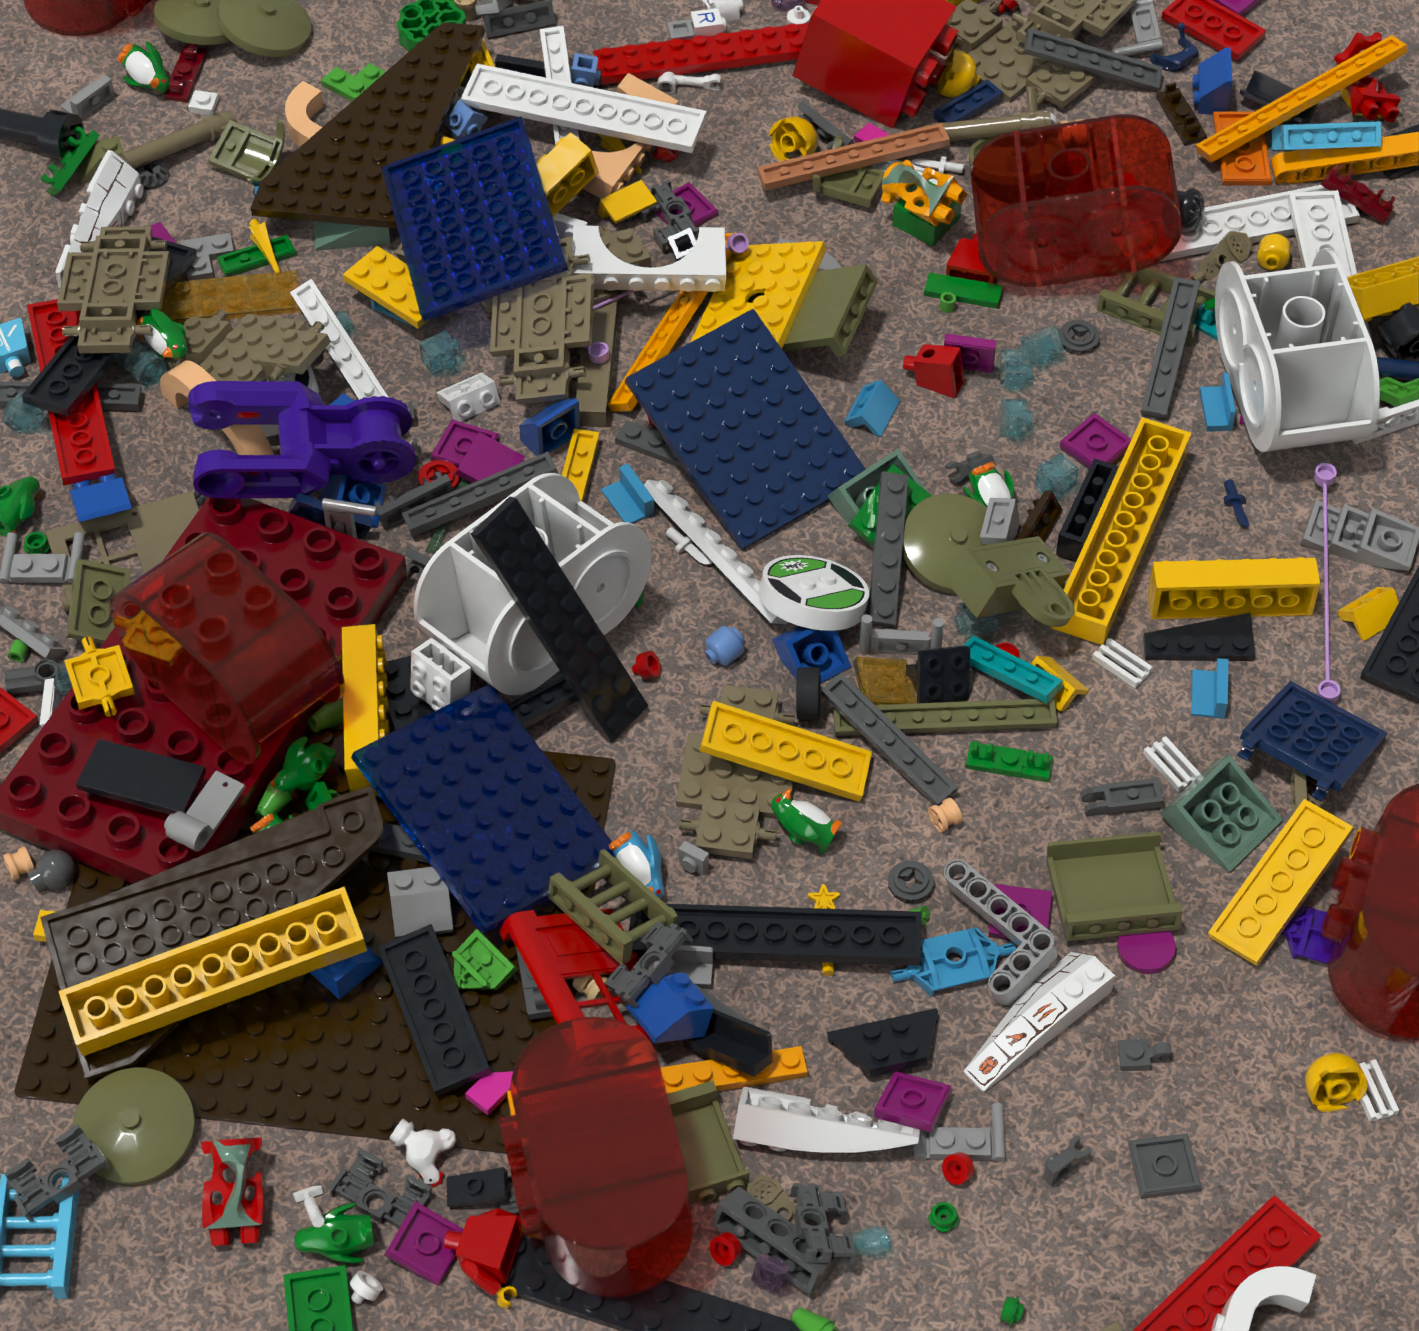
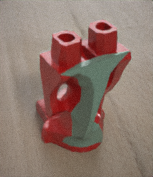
[201,1137,265,1246]

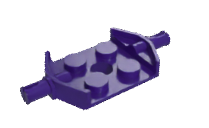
[1281,907,1395,976]

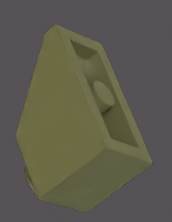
[76,136,124,184]

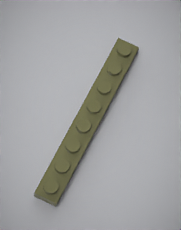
[833,698,1057,736]

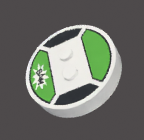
[758,555,869,631]

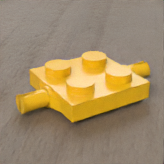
[64,636,135,717]

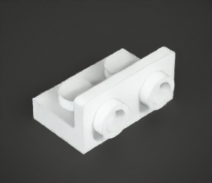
[437,372,500,422]

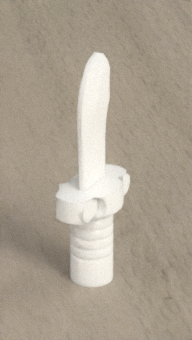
[911,156,964,174]
[666,527,712,565]

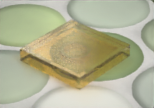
[853,657,917,705]

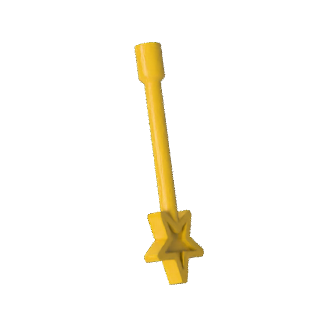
[808,884,840,976]

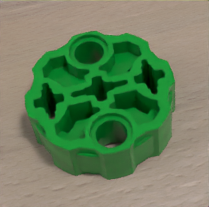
[397,0,466,52]

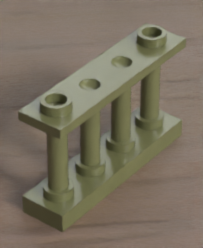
[1097,257,1216,347]
[548,849,678,965]

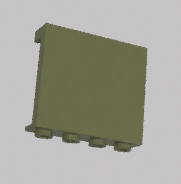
[782,264,878,356]
[1046,832,1183,941]
[599,1080,749,1222]

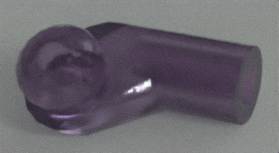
[771,0,806,12]

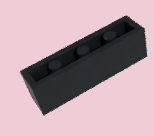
[1056,458,1119,561]

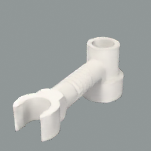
[657,72,721,93]

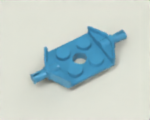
[890,927,1016,997]

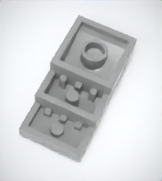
[1300,500,1419,571]

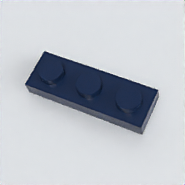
[933,79,1003,123]
[288,493,373,539]

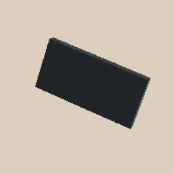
[76,739,206,814]

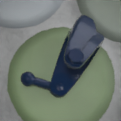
[1150,23,1199,72]

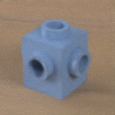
[569,53,601,87]
[444,99,488,141]

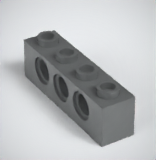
[711,1187,837,1295]

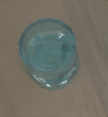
[117,339,166,386]

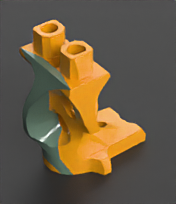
[881,160,967,227]

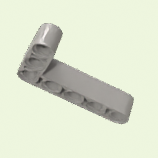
[944,859,1058,1005]

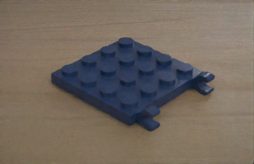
[1237,681,1388,802]

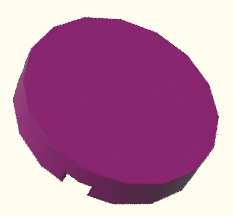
[1117,931,1176,975]

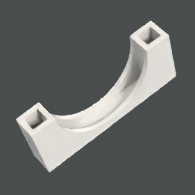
[573,225,726,292]

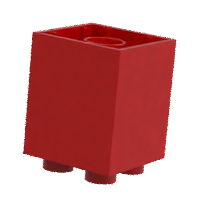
[792,0,959,128]

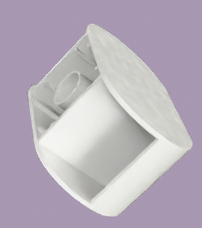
[1215,249,1380,452]
[413,473,652,695]

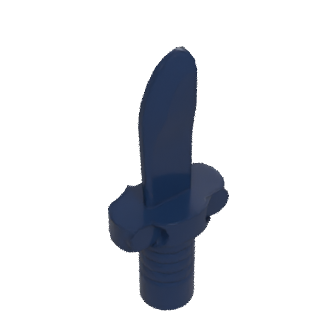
[1224,479,1249,528]

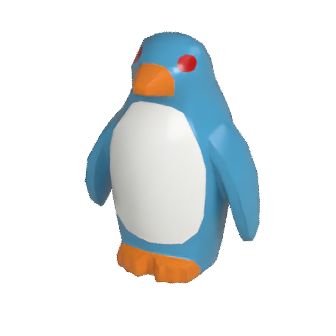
[609,831,665,899]

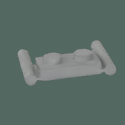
[1115,0,1163,56]
[322,498,377,538]
[0,532,85,584]
[859,614,944,655]
[914,1103,1005,1161]

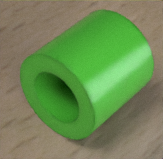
[940,292,956,313]
[8,639,30,662]

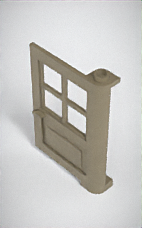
[45,491,199,612]

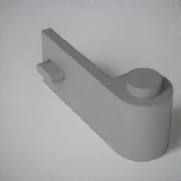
[164,771,245,852]

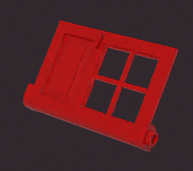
[499,908,651,1066]

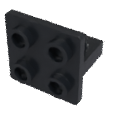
[906,645,970,703]

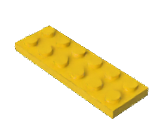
[699,701,872,802]
[1208,799,1354,967]

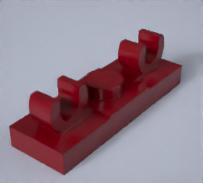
[163,43,207,103]
[1321,163,1395,224]

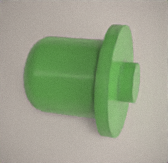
[909,906,930,926]

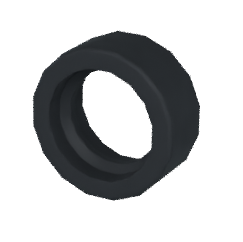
[796,667,821,720]

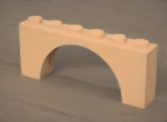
[583,73,678,199]

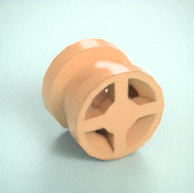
[928,797,962,833]
[3,846,35,881]

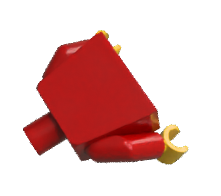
[444,1208,539,1309]

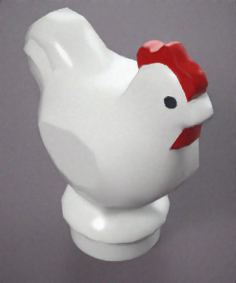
[389,1119,456,1187]

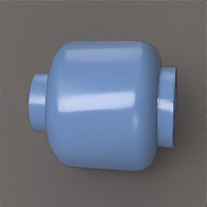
[704,626,746,666]

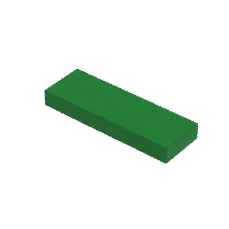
[217,235,296,278]
[924,272,1003,309]

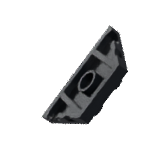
[827,1008,938,1078]

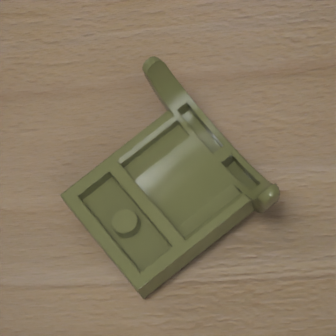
[208,120,285,186]
[812,135,885,208]

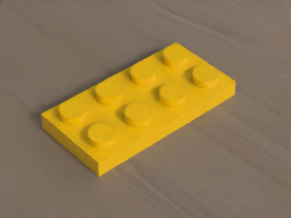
[343,246,452,329]

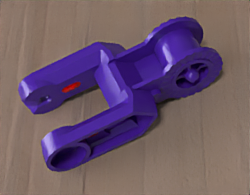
[188,381,416,498]

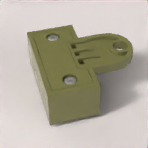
[945,536,1075,627]

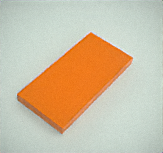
[1212,112,1272,186]

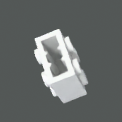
[410,637,471,719]

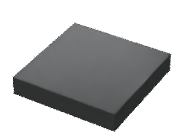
[1128,1133,1202,1199]

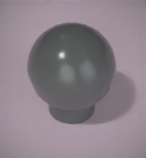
[27,850,76,893]

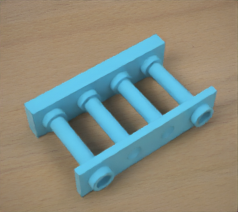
[1271,121,1381,150]
[0,1174,79,1299]

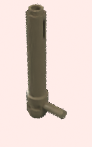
[920,86,1052,142]
[119,110,237,169]

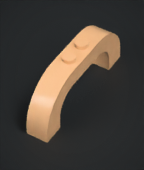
[285,81,323,147]
[160,360,274,455]

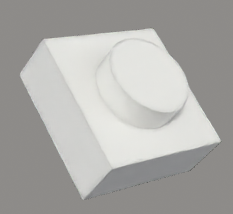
[188,90,219,115]

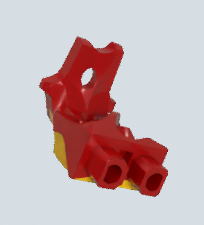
[1334,32,1401,123]

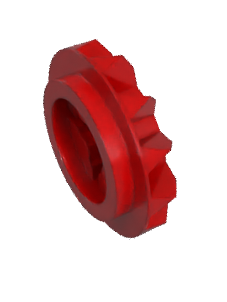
[418,460,460,490]

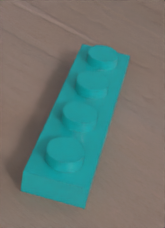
[963,636,1063,704]

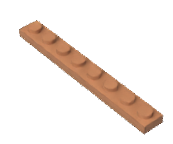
[757,123,950,191]

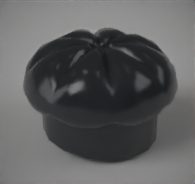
[1166,188,1205,233]

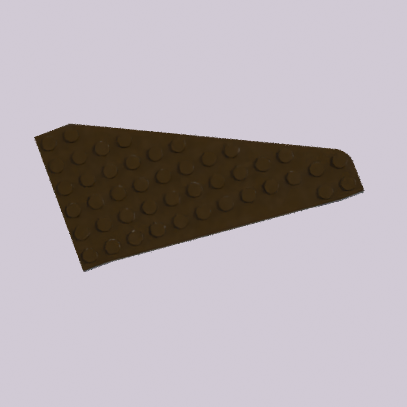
[251,22,485,229]
[40,786,384,1081]

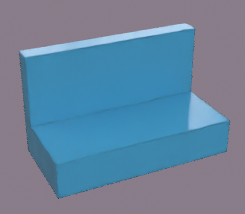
[1199,372,1236,432]
[844,380,900,437]
[601,464,654,524]
[1191,658,1228,719]

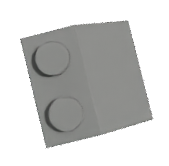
[387,865,453,939]

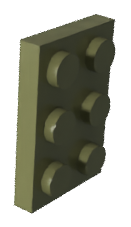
[66,559,131,644]

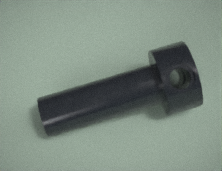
[0,108,84,161]

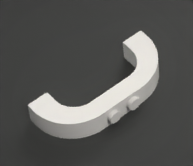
[1212,1266,1316,1331]

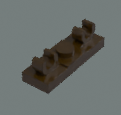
[1156,83,1207,146]
[1015,490,1062,542]

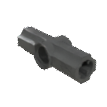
[4,659,72,694]

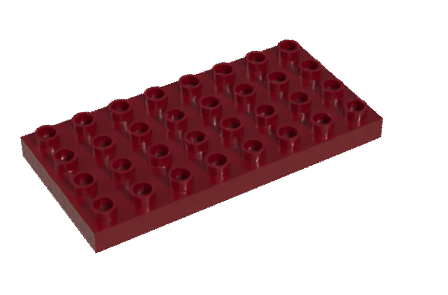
[0,497,407,884]

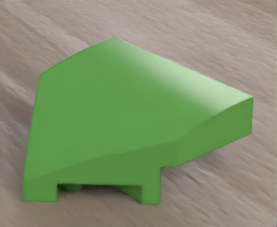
[452,929,518,990]

